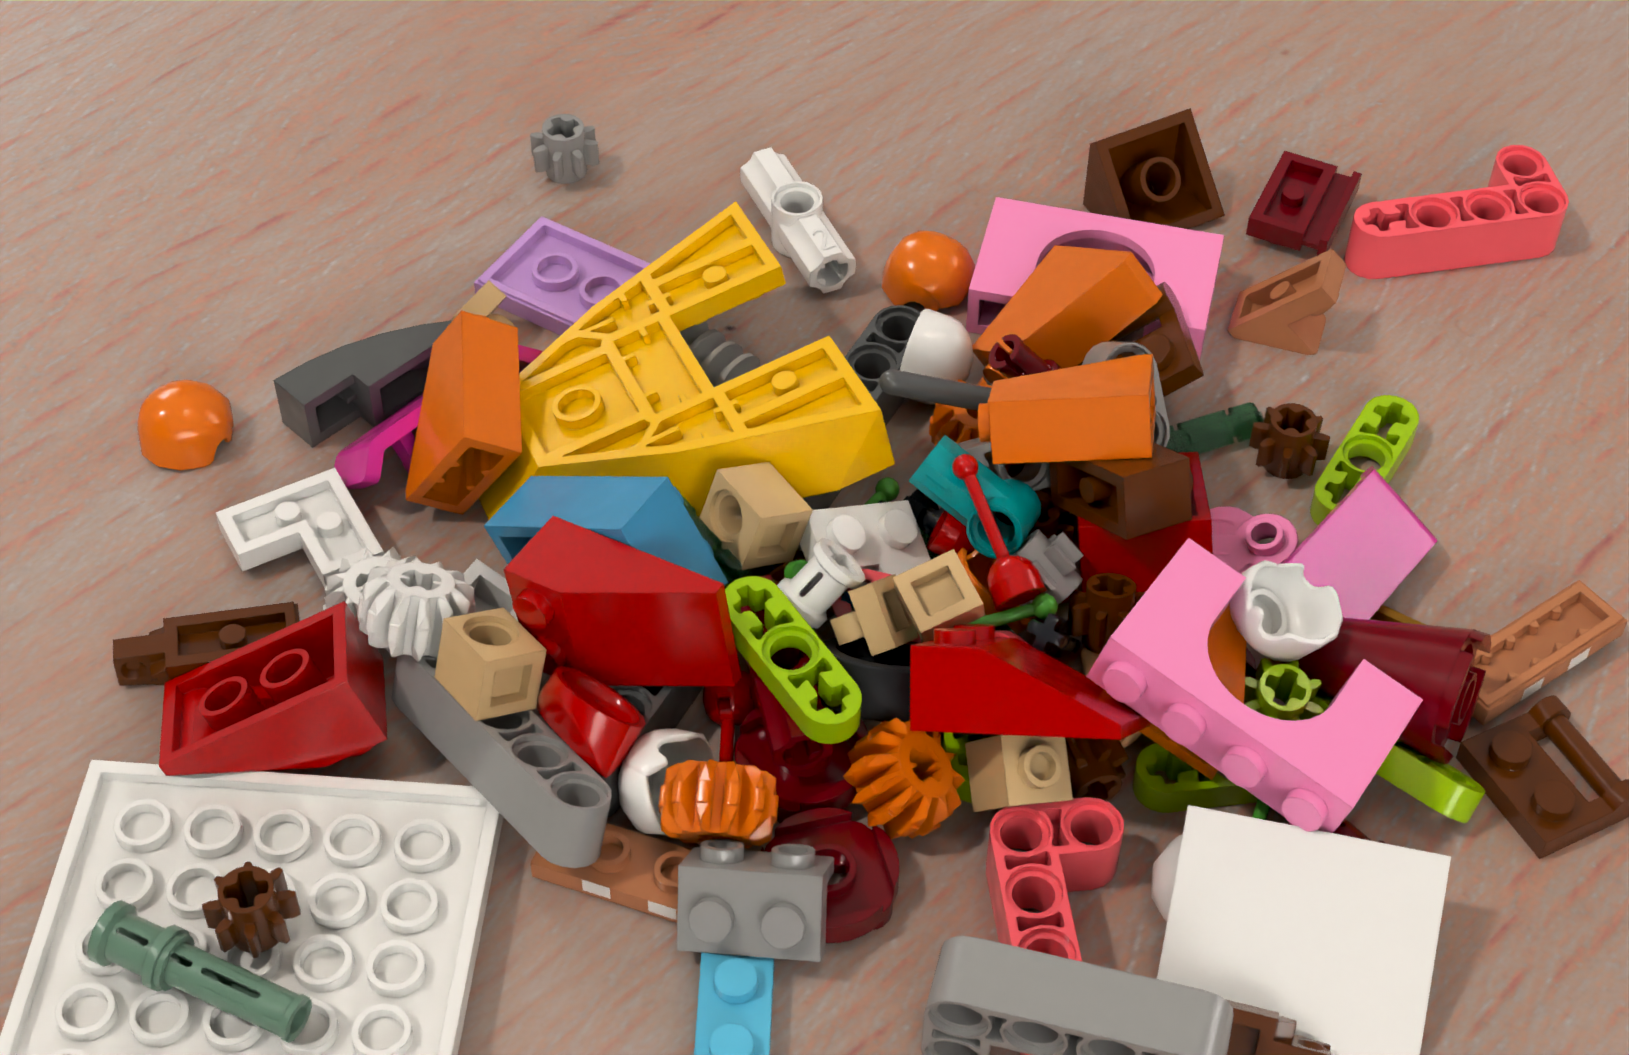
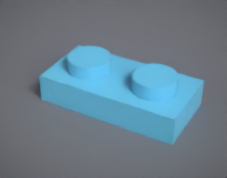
[694,952,774,1055]

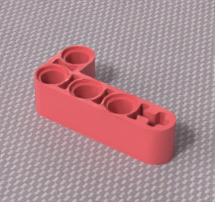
[1344,145,1569,279]
[986,797,1124,1055]

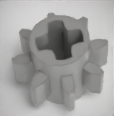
[530,114,599,184]
[1012,529,1084,606]

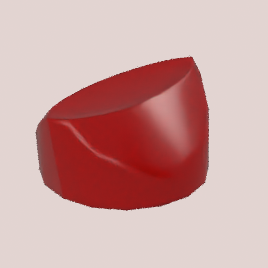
[537,666,645,778]

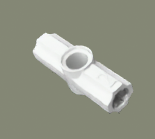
[740,147,856,294]

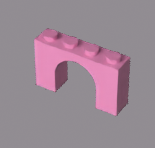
[966,197,1224,361]
[1086,538,1423,833]

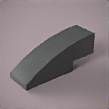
[273,320,453,448]

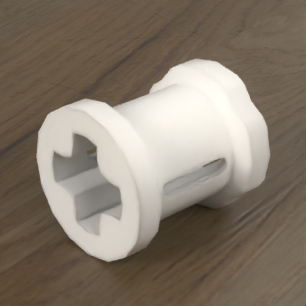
[777,538,865,629]

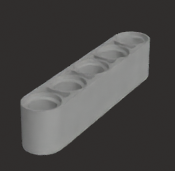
[392,654,612,868]

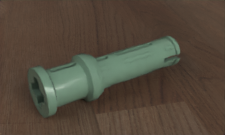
[87,900,312,1043]

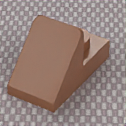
[1227,249,1347,355]

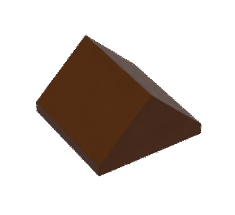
[1083,108,1225,229]

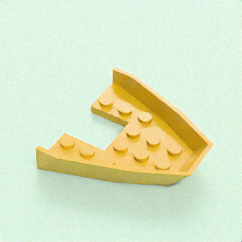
[479,201,895,520]

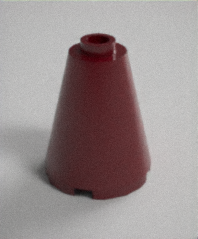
[1298,617,1491,765]

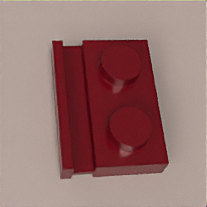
[1246,150,1362,256]

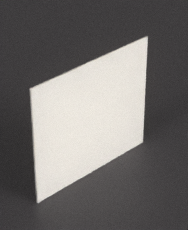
[1157,805,1451,1055]

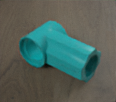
[909,435,1041,559]

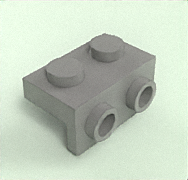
[677,839,834,962]

